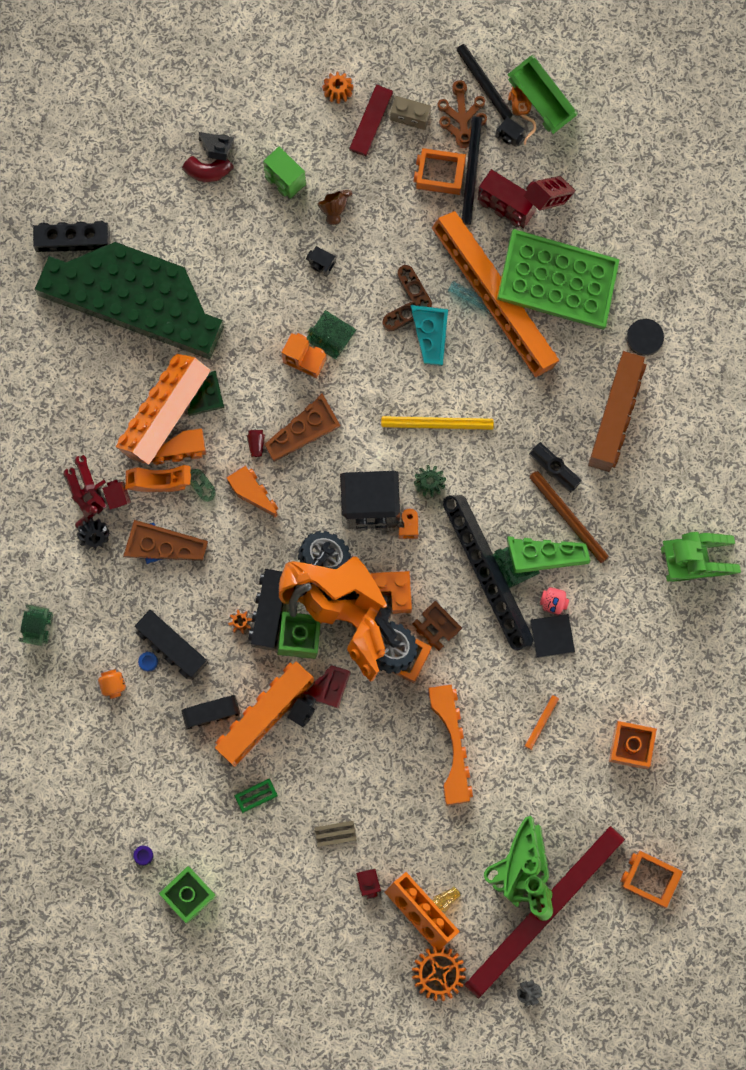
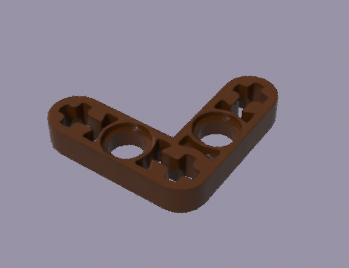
[382,265,432,332]

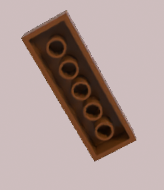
[588,351,647,472]

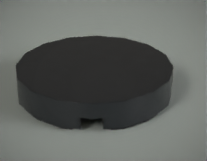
[626,318,664,356]

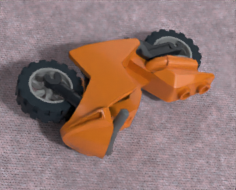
[279,531,418,682]

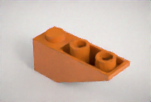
[151,428,206,465]
[227,465,278,517]

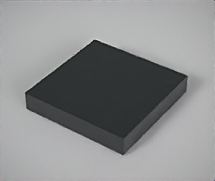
[530,614,575,658]

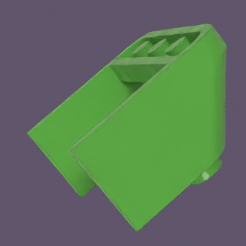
[507,55,578,134]

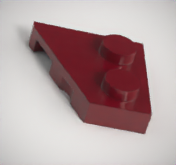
[303,665,351,709]

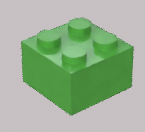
[263,146,306,199]
[277,612,320,659]
[159,866,217,924]

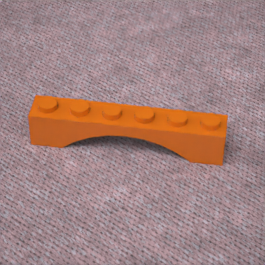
[428,684,473,806]

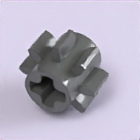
[517,980,542,1006]

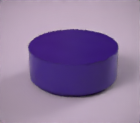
[133,845,154,866]

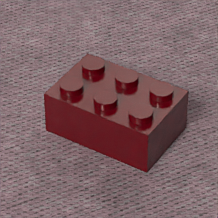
[477,169,536,228]

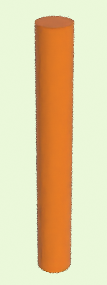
[525,695,559,750]

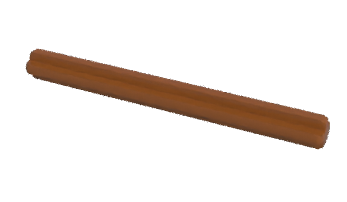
[530,471,609,563]

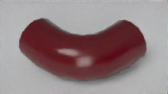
[182,156,234,183]

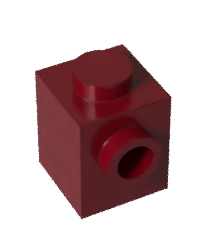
[102,479,131,510]

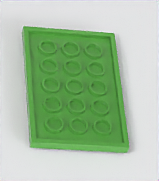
[497,229,620,330]

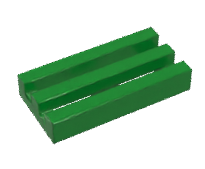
[234,778,278,813]

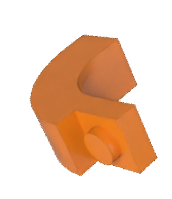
[125,465,191,492]

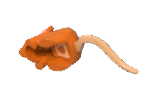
[508,86,537,145]

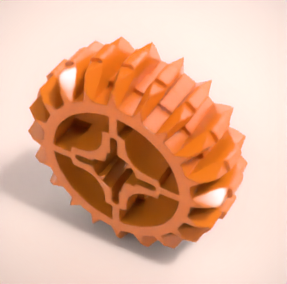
[412,947,466,1001]

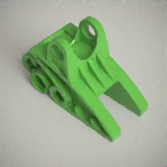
[661,532,741,582]
[484,816,553,921]

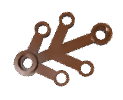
[438,80,487,148]

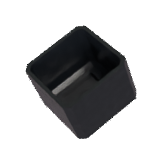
[340,471,400,531]

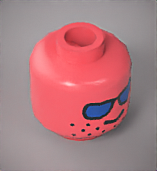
[540,587,569,615]

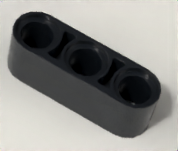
[181,695,241,730]

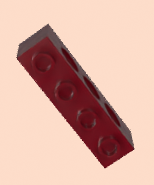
[523,176,576,211]

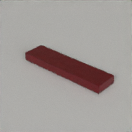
[349,84,393,157]

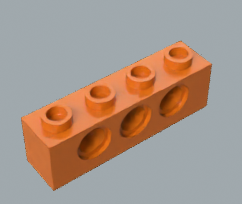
[384,872,460,952]

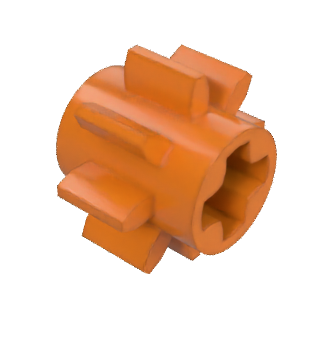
[228,610,252,635]

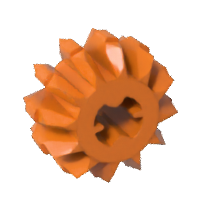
[322,71,354,104]

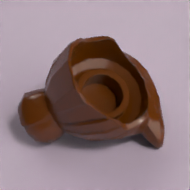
[317,190,353,225]

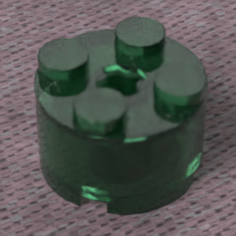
[19,604,53,646]

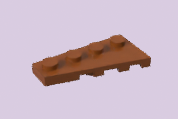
[264,393,340,462]
[123,520,208,561]

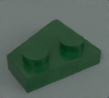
[188,371,224,416]

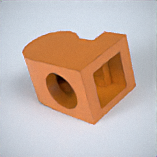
[399,508,418,539]

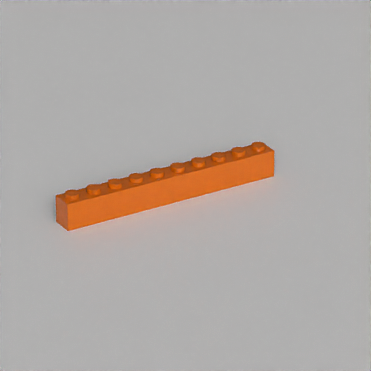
[432,211,560,378]

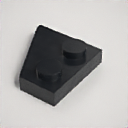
[198,132,234,161]

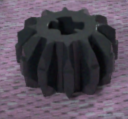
[76,518,110,551]

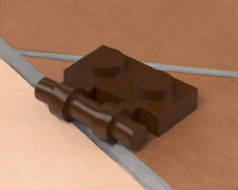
[412,601,462,651]

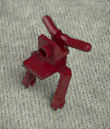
[63,455,107,529]

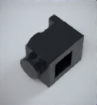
[495,116,525,146]
[306,246,336,277]
[287,694,316,728]

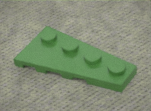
[507,536,590,573]

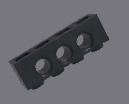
[33,221,110,252]

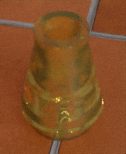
[432,886,461,913]

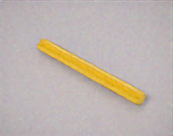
[381,416,494,430]

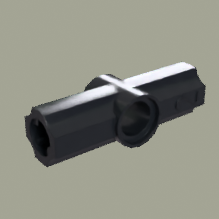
[529,442,582,493]

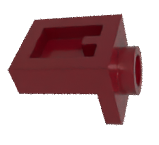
[356,868,381,899]

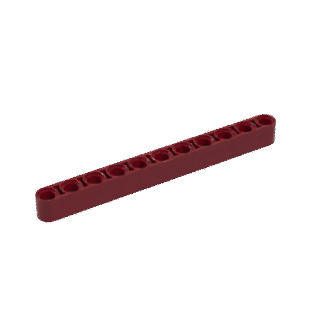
[464,826,625,999]

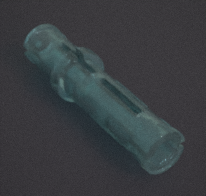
[448,281,498,314]

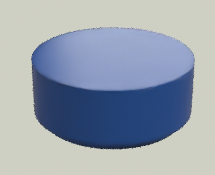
[138,652,158,672]

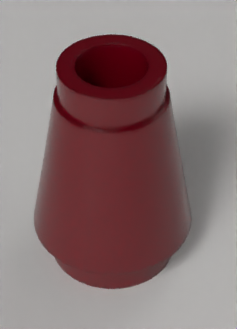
[246,430,265,457]

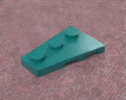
[410,305,448,366]

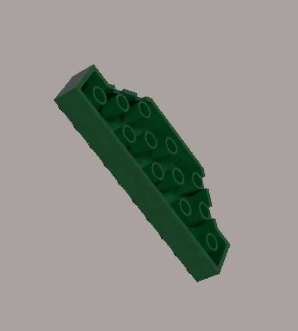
[35,242,224,360]

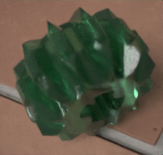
[414,465,446,498]

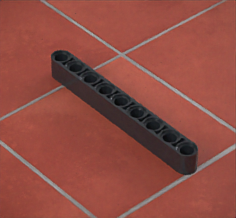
[443,495,534,651]

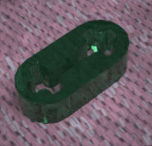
[190,469,216,502]

